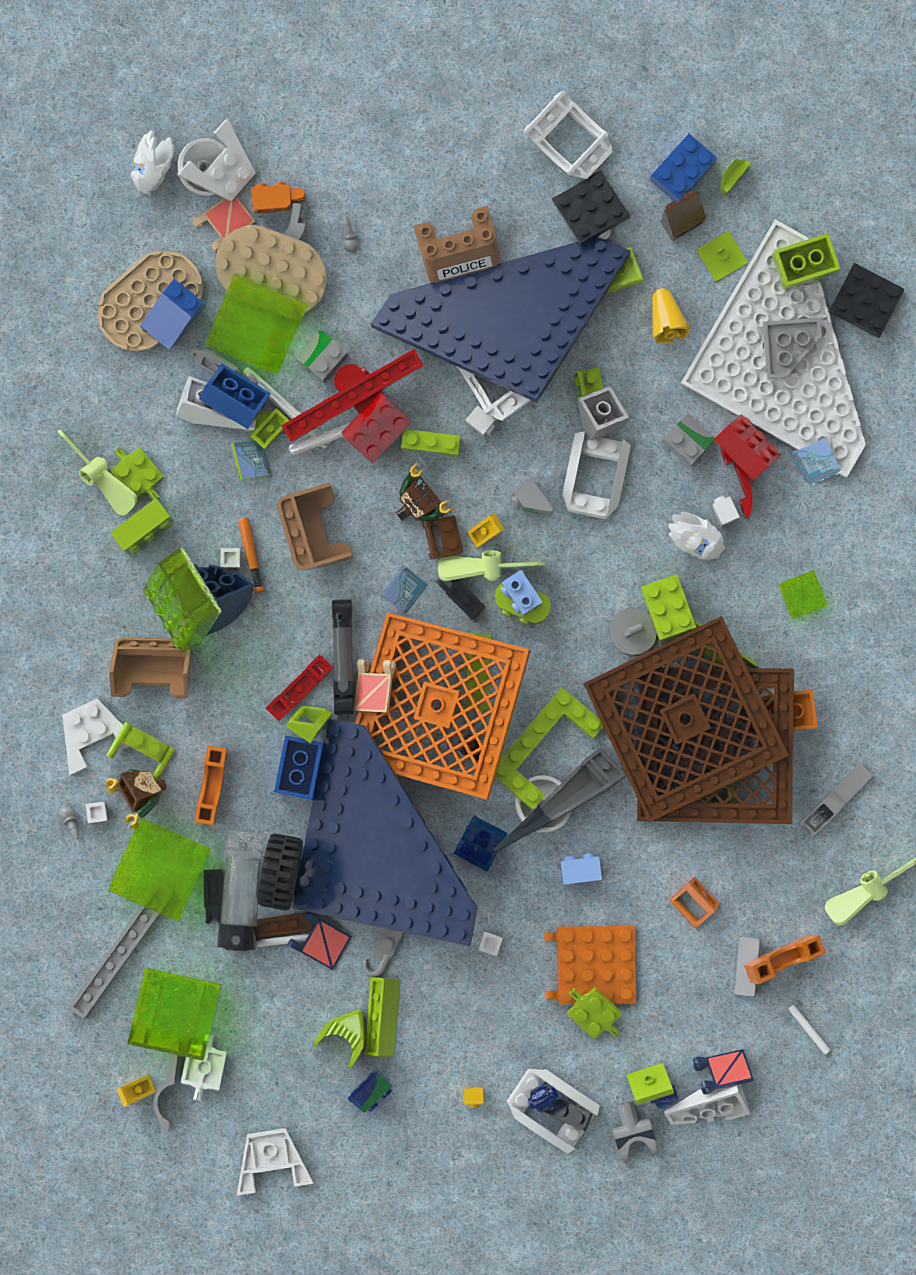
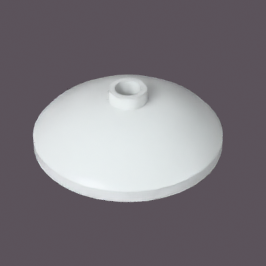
[178,138,226,196]
[515,775,571,833]

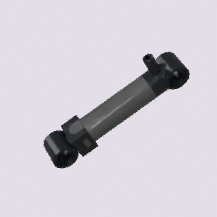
[332,599,354,715]

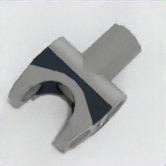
[612,1101,657,1163]

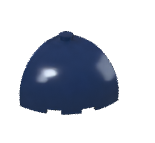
[173,564,254,638]

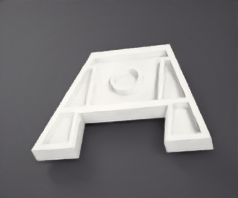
[177,119,255,201]
[62,698,130,775]
[237,1128,314,1196]

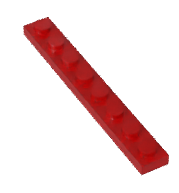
[281,349,424,443]

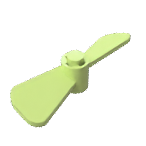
[57,429,138,516]
[438,550,546,581]
[825,857,916,925]

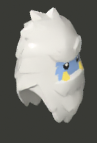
[131,130,174,196]
[668,512,726,561]

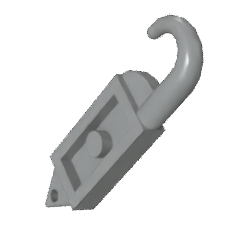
[189,348,258,385]
[363,928,404,977]

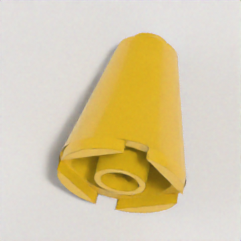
[652,288,690,344]

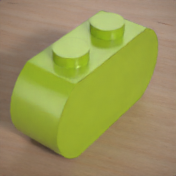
[495,583,551,626]

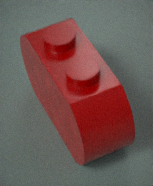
[334,364,383,413]

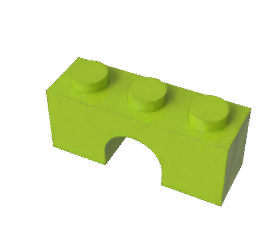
[401,429,461,457]

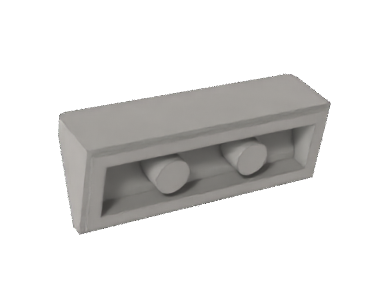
[734,936,760,997]

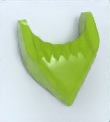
[312,1009,365,1069]

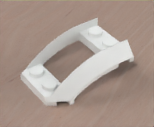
[524,90,613,179]
[456,366,531,421]
[562,431,631,519]
[507,1069,600,1154]

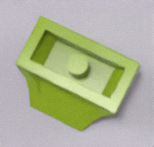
[720,159,751,196]
[250,409,289,450]

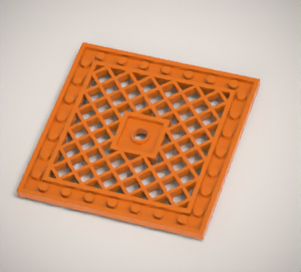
[355,612,531,800]

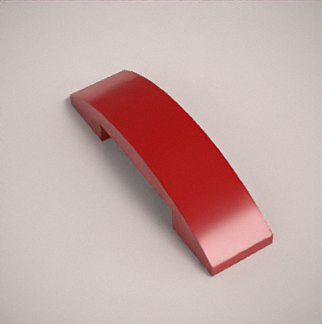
[719,447,752,519]
[265,654,333,722]

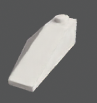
[176,376,257,431]
[664,1084,750,1125]

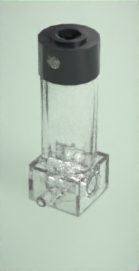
[217,830,267,951]

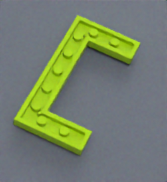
[495,687,604,811]

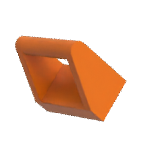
[669,877,721,928]

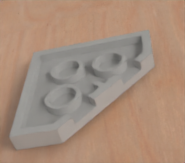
[763,318,822,379]

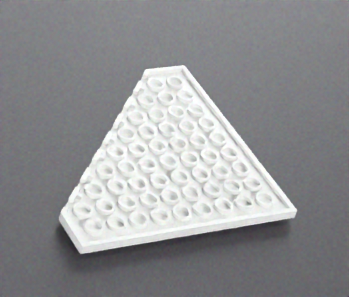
[680,219,866,478]

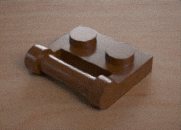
[422,515,463,560]

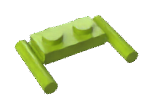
[106,721,175,781]

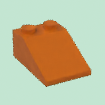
[761,689,818,731]

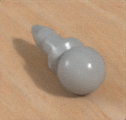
[343,215,359,252]
[60,806,79,840]

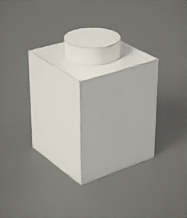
[465,405,496,436]
[711,495,739,526]

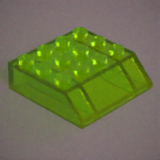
[205,273,307,374]
[143,546,222,653]
[109,818,211,922]
[127,967,223,1061]

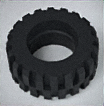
[257,833,303,911]

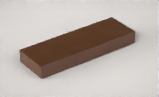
[254,912,313,939]

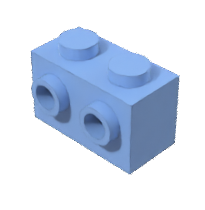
[501,570,542,616]
[560,853,602,885]

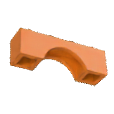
[194,746,228,825]
[744,934,826,984]

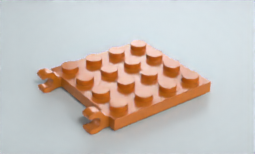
[544,926,636,1005]

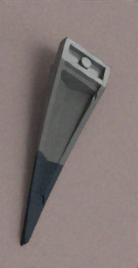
[493,748,626,853]

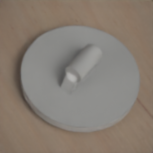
[609,608,657,655]

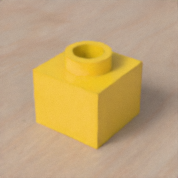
[463,1087,484,1108]

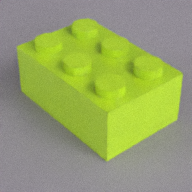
[772,233,840,291]
[110,498,174,555]
[641,574,696,644]

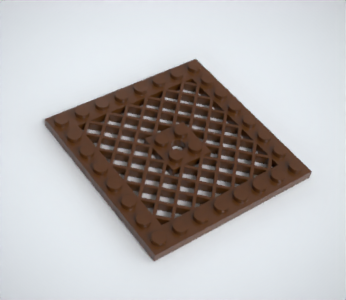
[583,616,790,823]
[637,667,795,824]

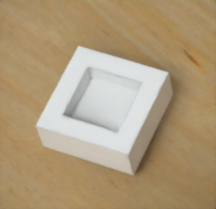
[220,548,240,568]
[85,801,108,823]
[478,932,503,956]

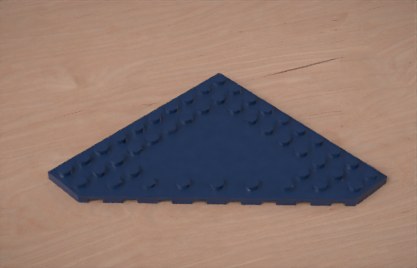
[371,237,631,403]
[292,719,478,946]

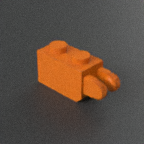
[251,182,306,214]

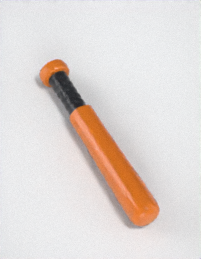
[238,518,265,593]

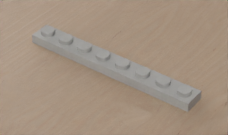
[68,881,175,1019]

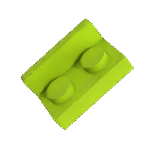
[574,367,603,399]

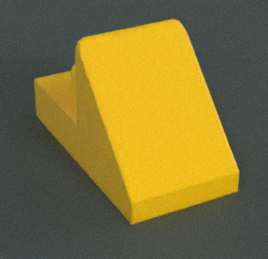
[467,513,505,548]
[116,1074,156,1107]

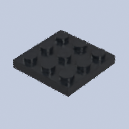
[552,170,630,246]
[829,263,905,338]

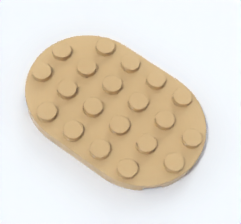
[215,225,327,316]
[97,250,203,352]

